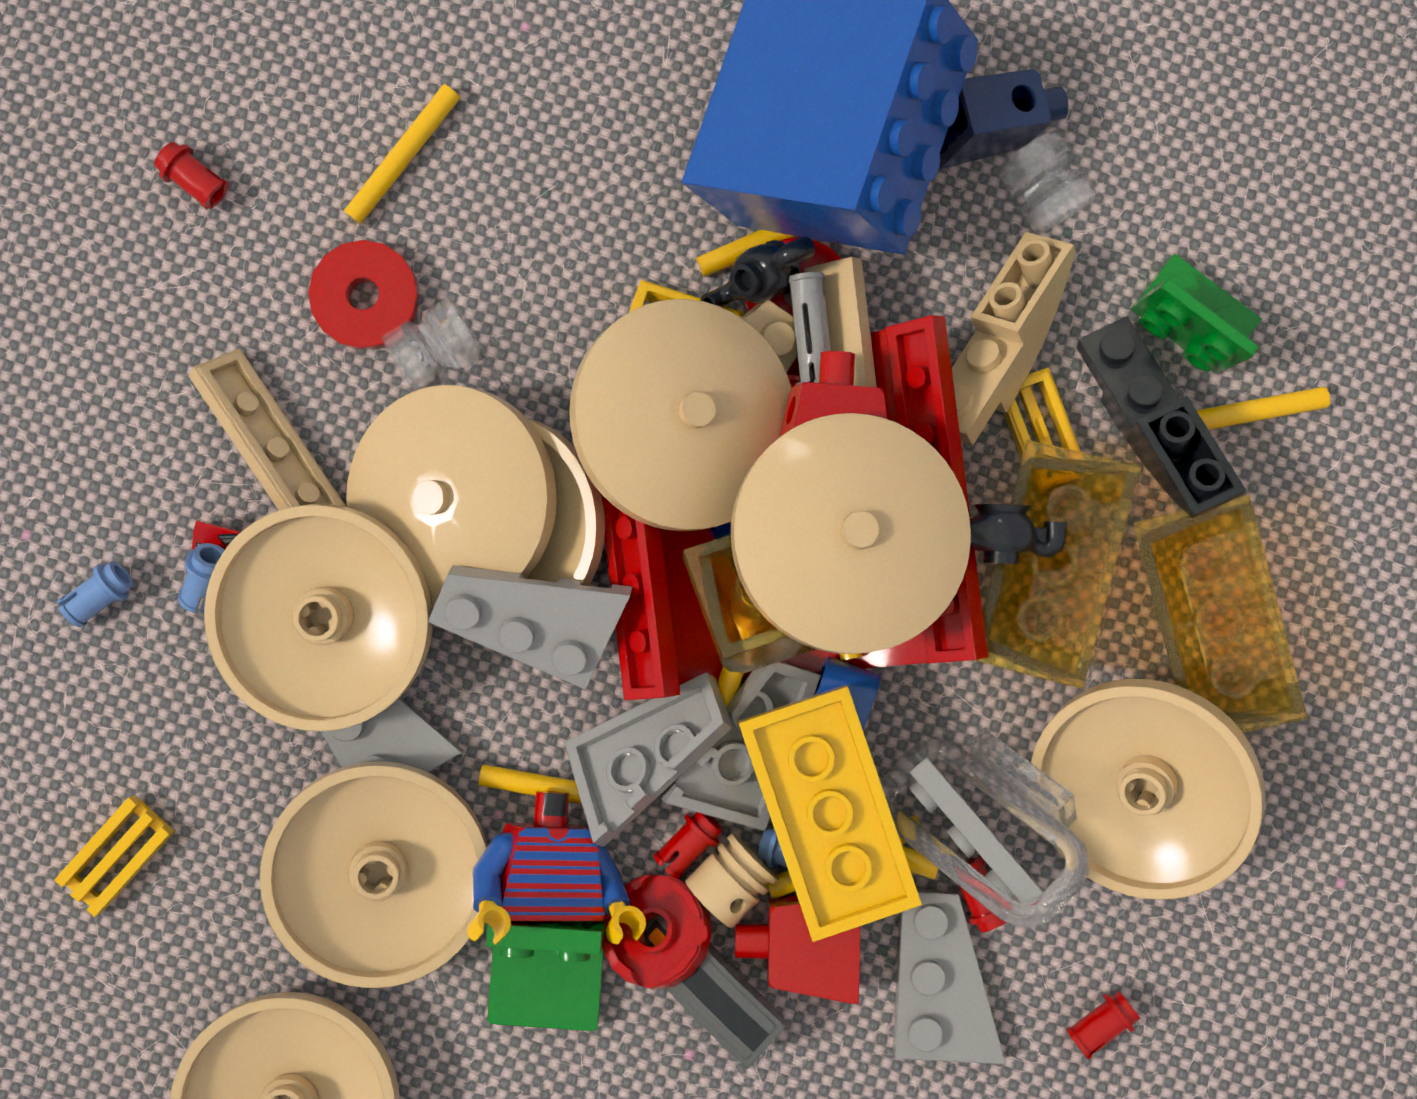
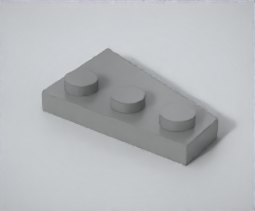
[564,672,733,847]
[909,756,1043,908]

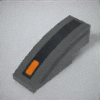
[644,916,786,1069]

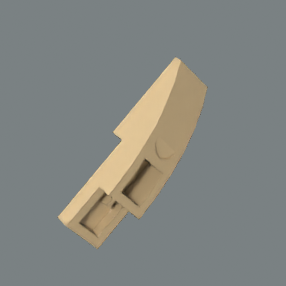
[952,232,1076,446]

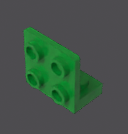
[1130,253,1262,374]
[486,919,606,1031]

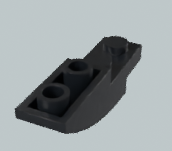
[1077,316,1246,519]

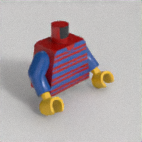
[467,791,646,945]

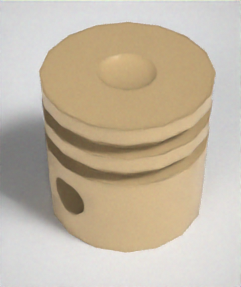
[685,832,779,928]

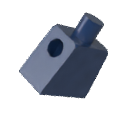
[939,69,1069,169]

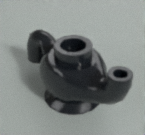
[701,236,815,307]
[970,504,1068,564]

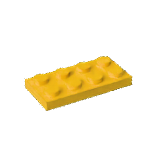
[738,684,922,942]

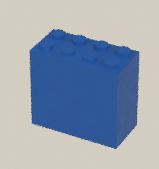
[681,0,978,255]

